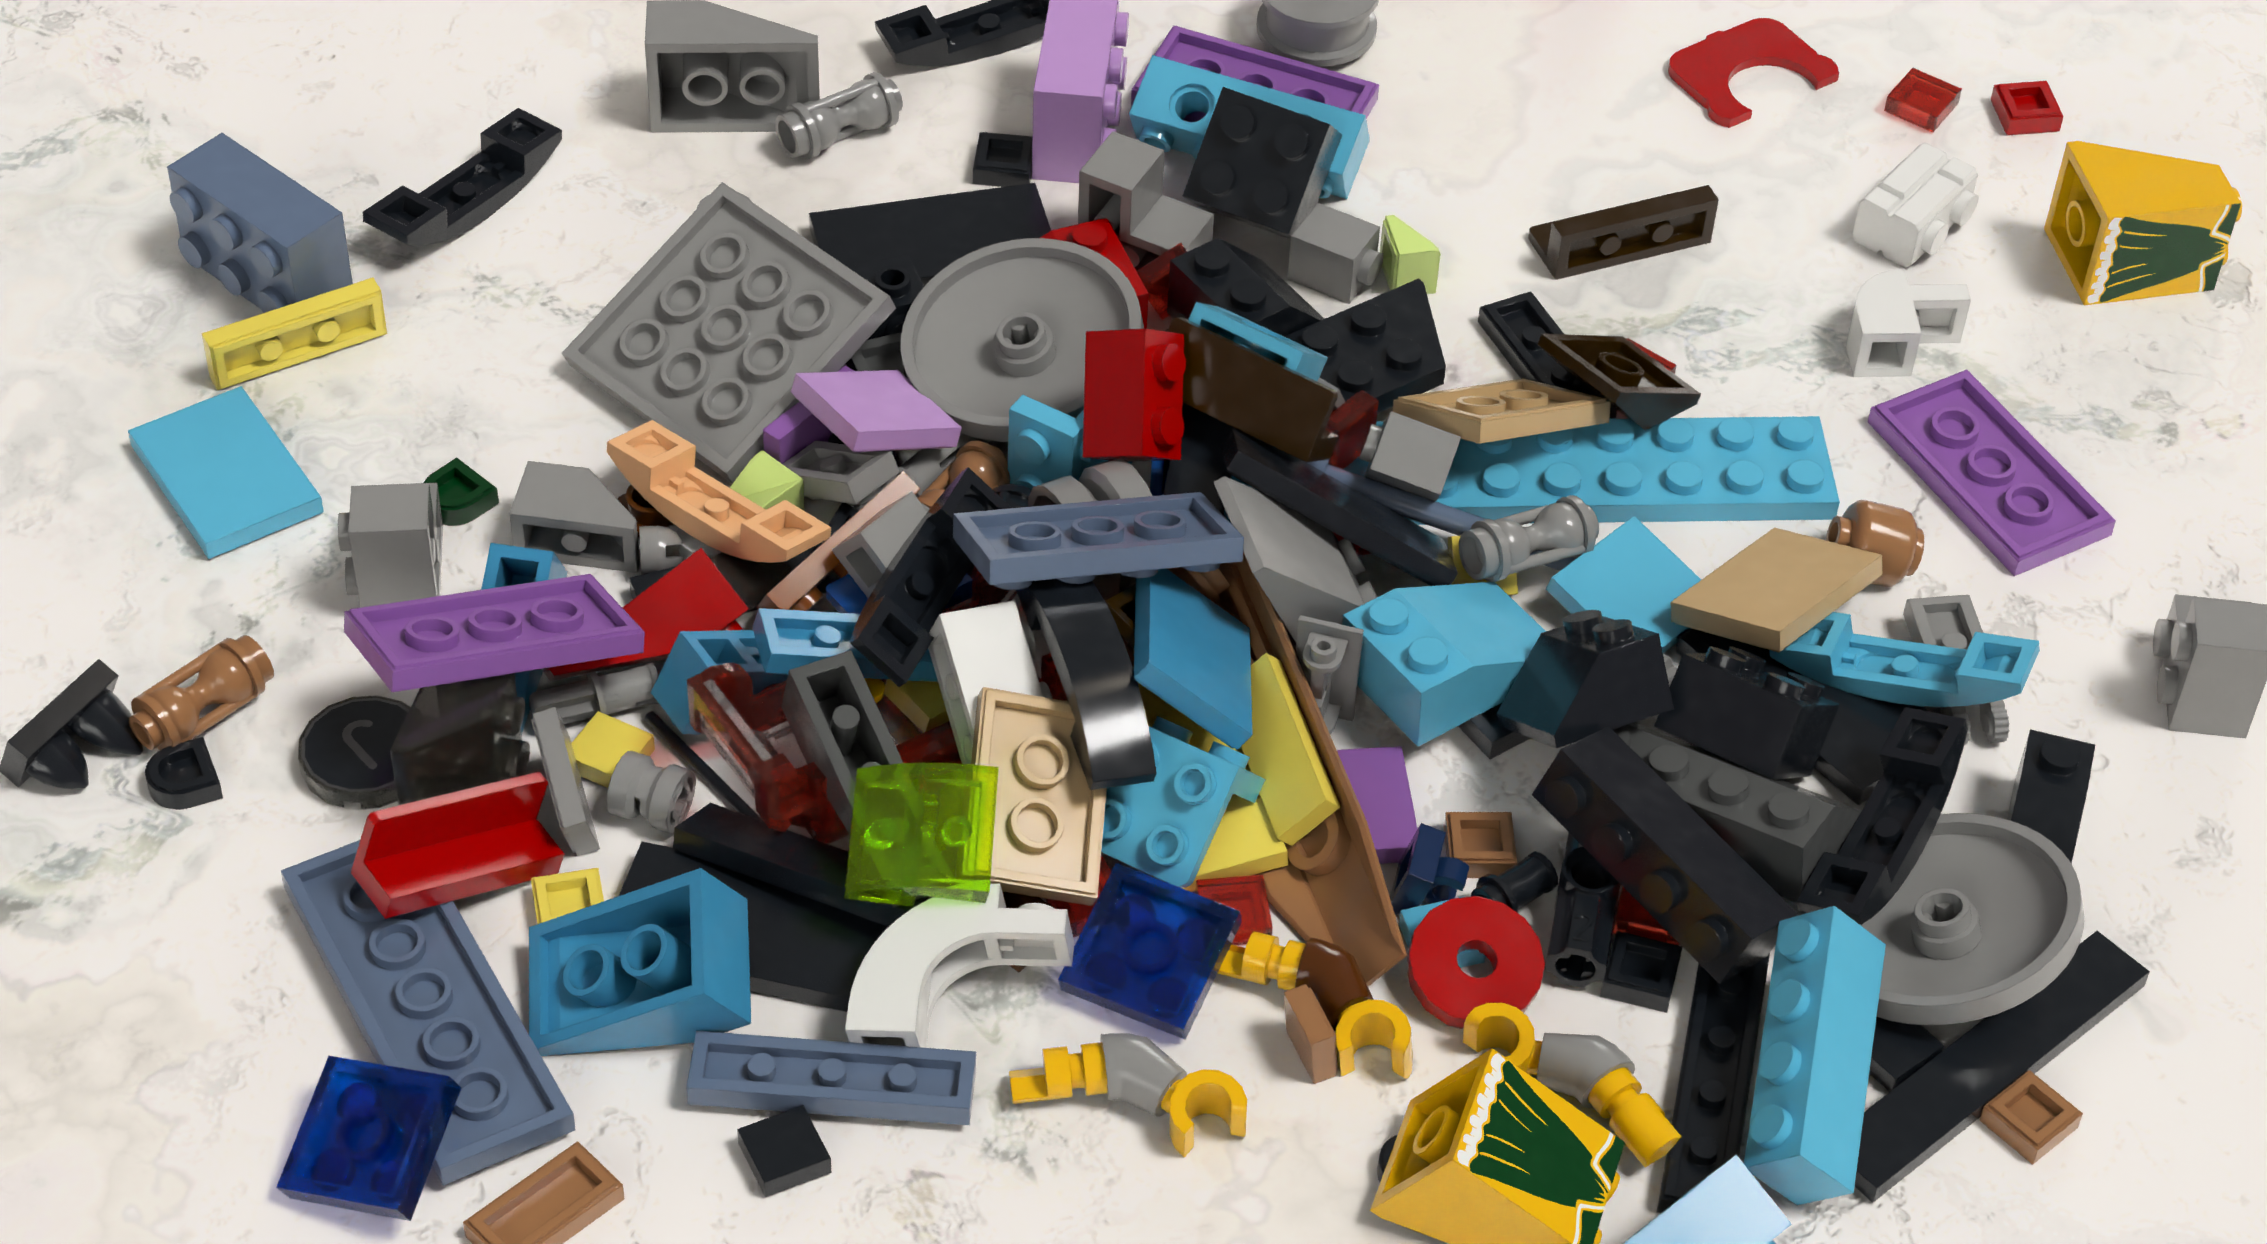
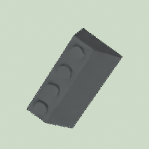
[1574,722,1862,903]

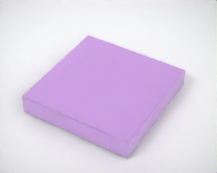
[791,370,962,452]

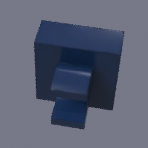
[1390,823,1470,916]

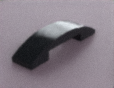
[875,0,1049,66]
[363,108,562,246]
[850,467,1012,687]
[1016,579,1157,790]
[1796,707,1968,925]

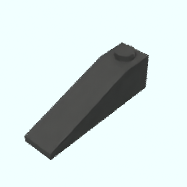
[781,650,958,908]

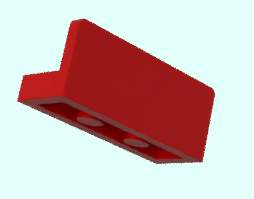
[351,772,565,919]

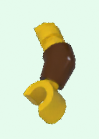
[1209,931,1413,1079]

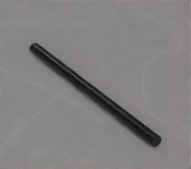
[644,711,765,822]

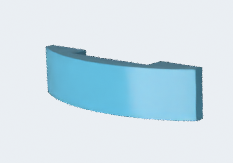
[1769,612,2040,707]

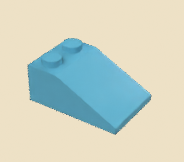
[1342,582,1546,747]

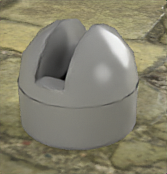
[639,526,683,575]

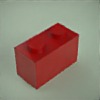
[1082,328,1186,462]

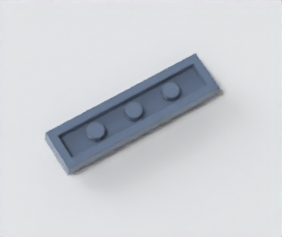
[686,1031,976,1125]

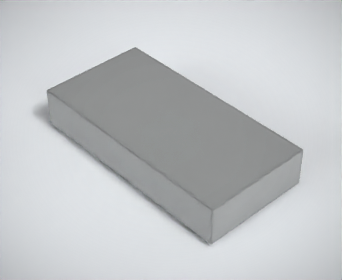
[531,707,600,856]

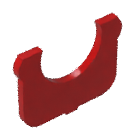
[1668,18,1840,128]

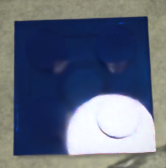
[1058,863,1242,1040]
[276,1056,462,1221]

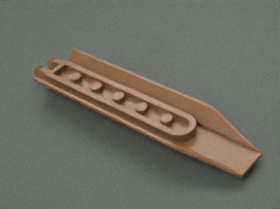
[1217,552,1407,986]

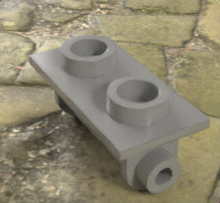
[1295,615,1364,734]

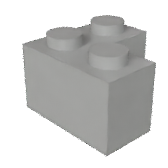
[1078,131,1214,294]
[338,483,443,608]
[2153,594,2267,739]

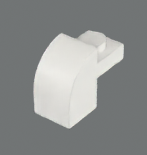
[1846,269,1971,377]

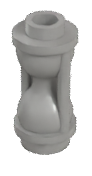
[775,72,903,159]
[1459,495,1599,582]

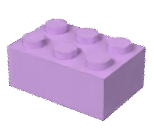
[1032,0,1129,183]

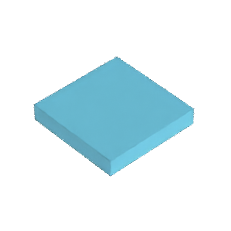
[1546,516,1702,653]

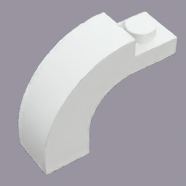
[845,883,1074,1048]

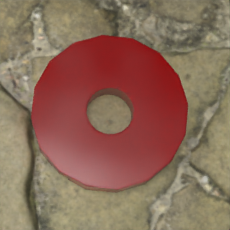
[1407,896,1545,1029]

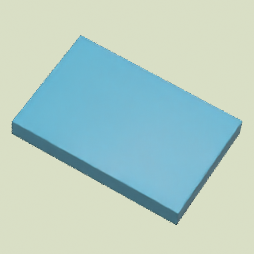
[128,386,324,559]

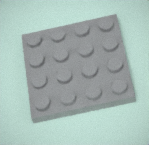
[562,182,896,484]

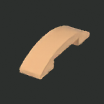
[607,420,831,563]

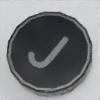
[298,695,432,809]

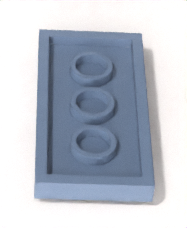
[953,492,1244,590]

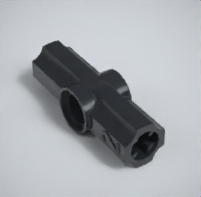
[1545,832,1621,988]

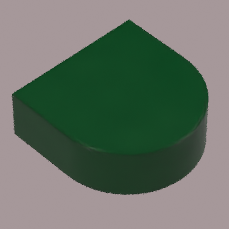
[424,457,499,526]

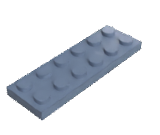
[281,840,576,1186]

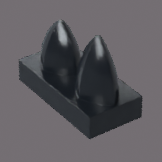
[0,659,143,789]

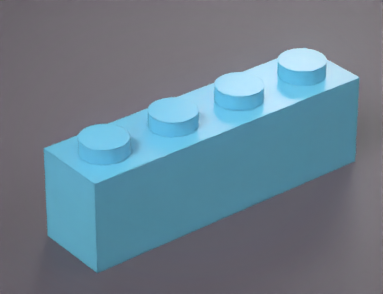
[1744,906,1886,1205]

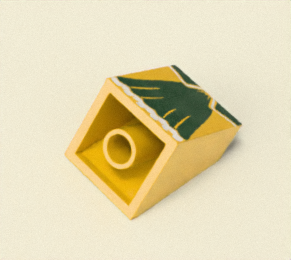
[2044,141,2242,305]
[1370,1048,1625,1244]

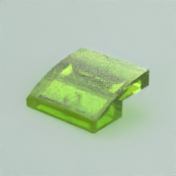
[844,763,999,907]

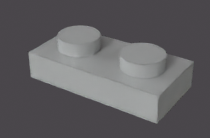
[783,441,900,506]

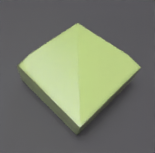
[1380,215,1441,294]
[730,450,805,511]

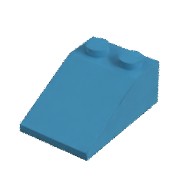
[529,868,751,1056]

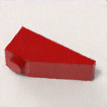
[543,548,749,681]

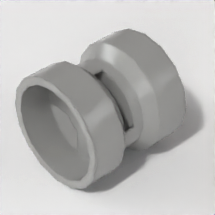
[606,751,696,833]

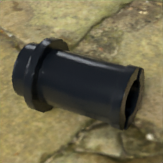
[1471,851,1558,913]

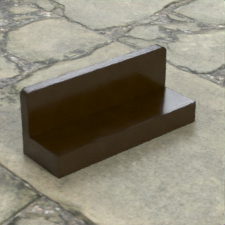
[1528,185,1719,280]
[1167,317,1339,463]

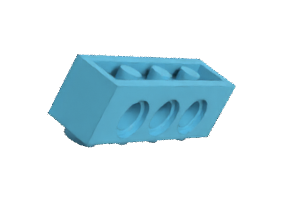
[1129,55,1370,199]

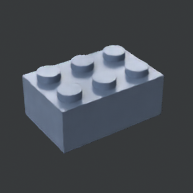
[167,133,353,313]

